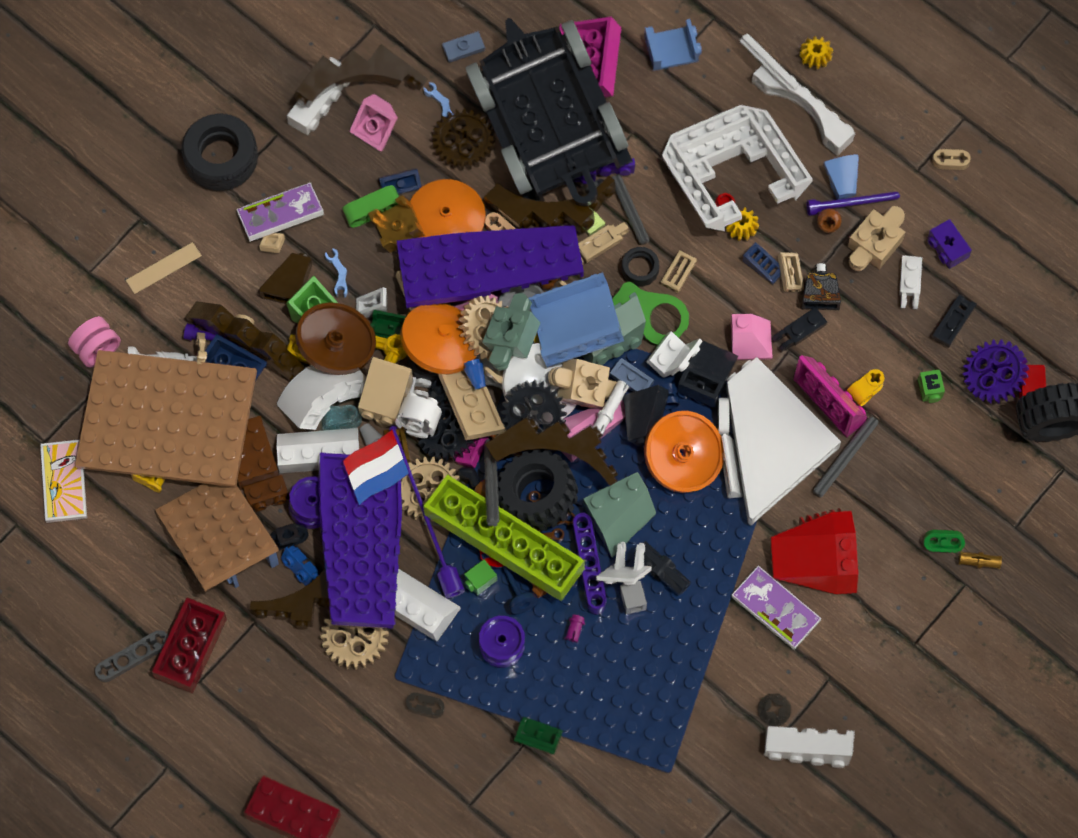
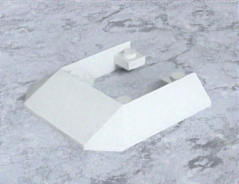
[662,105,813,231]

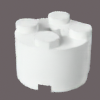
[395,393,442,438]

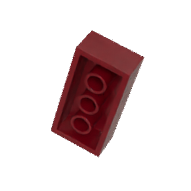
[152,597,227,694]
[244,775,341,838]

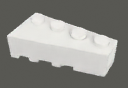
[764,726,854,768]

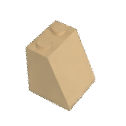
[358,357,413,426]

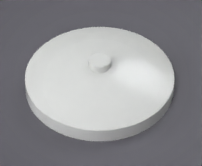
[502,343,576,424]

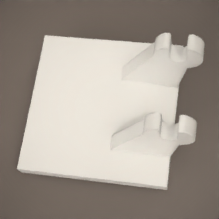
[597,542,652,585]

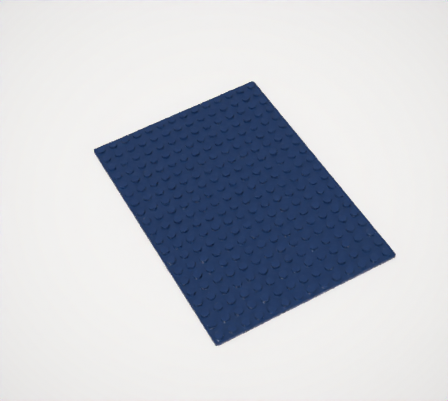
[395,341,757,773]

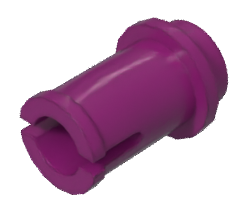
[565,615,585,642]

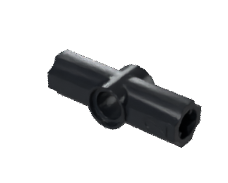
[634,541,691,596]

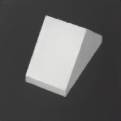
[356,287,387,318]

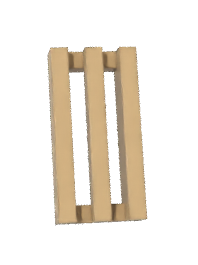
[661,250,697,293]
[777,252,805,292]

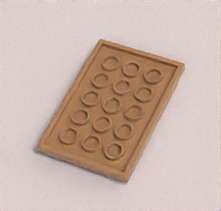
[155,483,279,591]

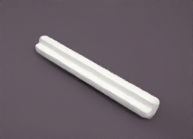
[740,34,799,92]

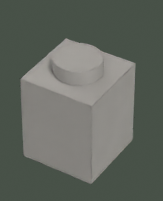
[620,581,647,615]

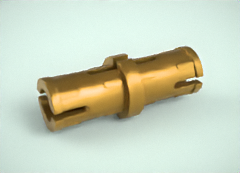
[959,551,1002,569]

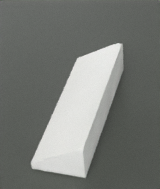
[721,434,743,498]

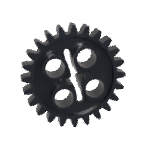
[500,379,567,433]
[416,400,480,462]

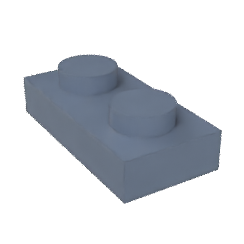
[609,358,654,392]

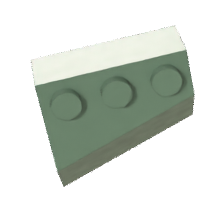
[582,292,646,365]
[583,472,656,558]

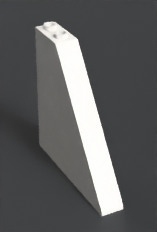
[726,357,841,526]

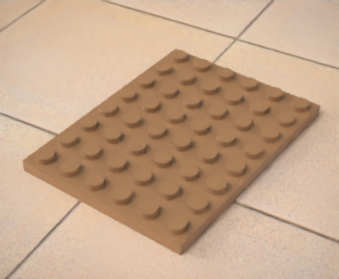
[75,350,257,487]

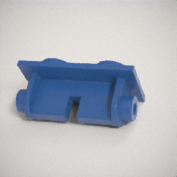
[281,546,320,586]

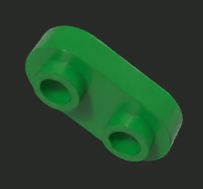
[923,530,965,553]

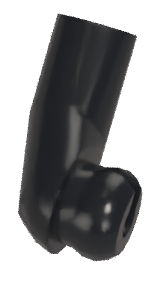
[457,467,481,489]

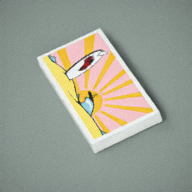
[41,440,87,523]

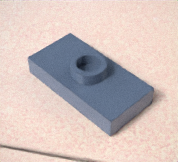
[442,32,485,63]

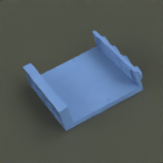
[529,272,624,367]

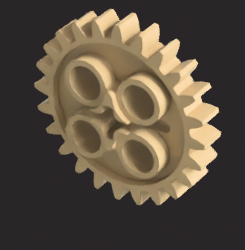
[458,295,508,361]
[401,457,460,522]
[321,613,389,669]

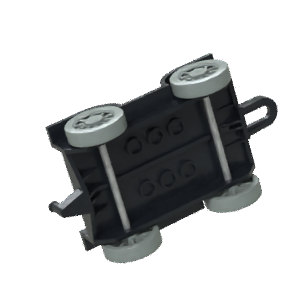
[465,18,633,206]

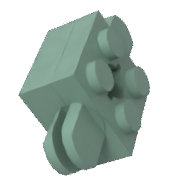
[483,293,540,370]

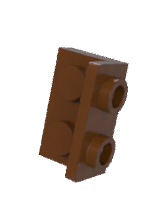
[243,475,289,512]

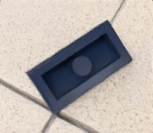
[379,168,422,194]

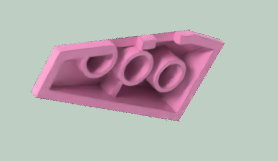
[561,400,626,463]

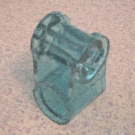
[322,405,362,430]

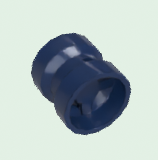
[660,383,680,410]

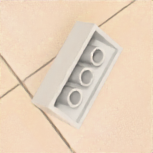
[277,428,360,473]
[395,569,461,641]

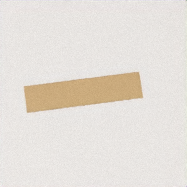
[126,242,201,294]

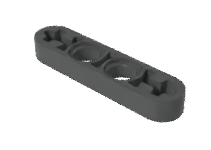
[95,630,168,682]

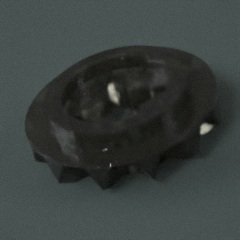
[758,693,791,726]

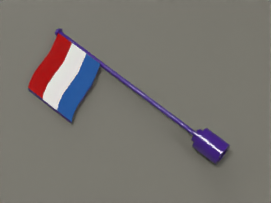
[342,426,465,598]

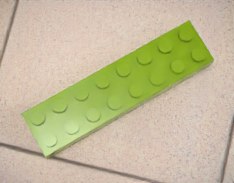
[424,474,585,601]

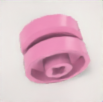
[68,316,121,367]

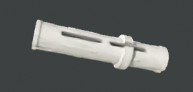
[593,381,629,435]

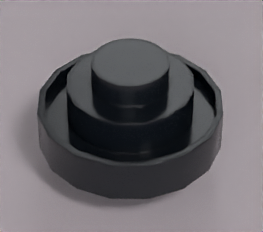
[428,378,448,402]

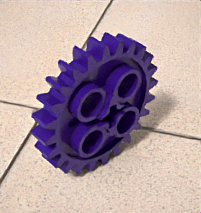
[963,339,1029,404]

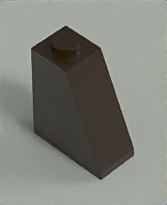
[259,253,312,305]

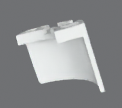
[277,365,367,430]

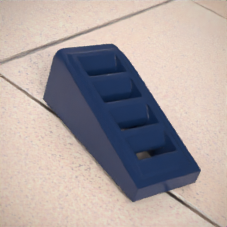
[742,242,781,285]

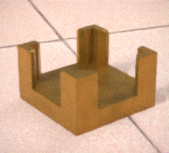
[368,195,425,253]

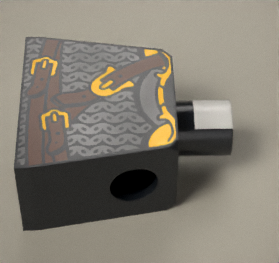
[801,263,841,310]

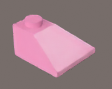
[349,94,398,151]
[730,314,772,360]

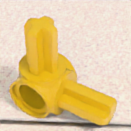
[375,334,407,364]

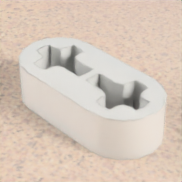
[718,398,729,435]

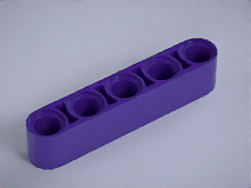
[573,513,606,615]

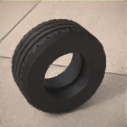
[181,113,258,191]

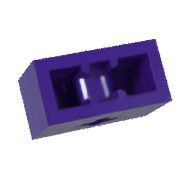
[928,219,972,269]

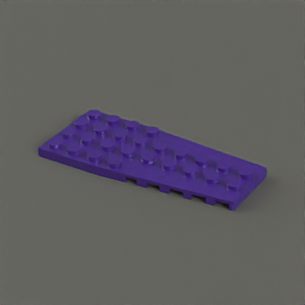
[397,225,584,308]
[318,452,402,628]

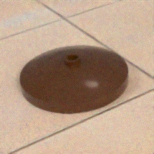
[295,303,376,375]

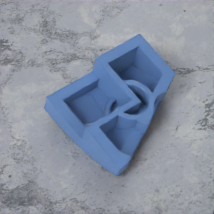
[823,155,859,200]

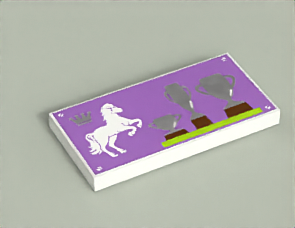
[237,183,324,241]
[731,566,821,650]

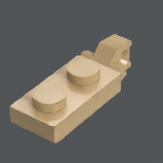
[578,222,629,263]

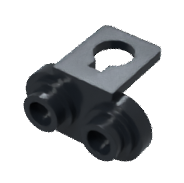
[270,523,309,550]

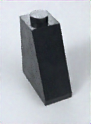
[624,385,669,447]

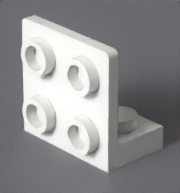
[646,331,702,378]

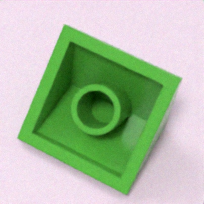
[286,276,338,323]

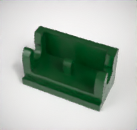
[370,309,407,339]
[514,717,563,755]

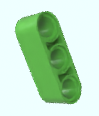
[343,185,399,228]

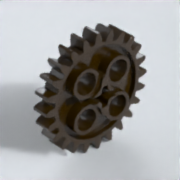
[432,108,495,170]

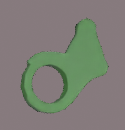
[612,282,689,345]

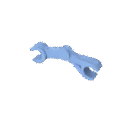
[424,82,452,118]
[325,248,348,297]

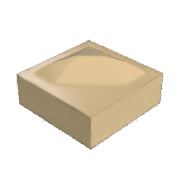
[259,233,285,253]

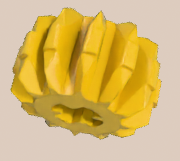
[800,36,833,70]
[726,207,759,241]

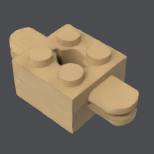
[848,206,905,271]
[548,359,617,408]

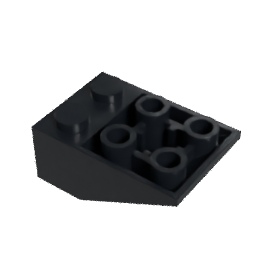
[678,340,738,408]

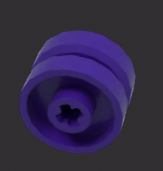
[289,477,321,529]
[479,616,525,667]

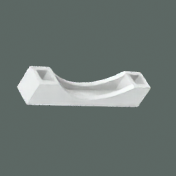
[752,65,855,156]

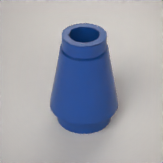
[464,359,486,390]

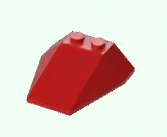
[770,511,859,594]

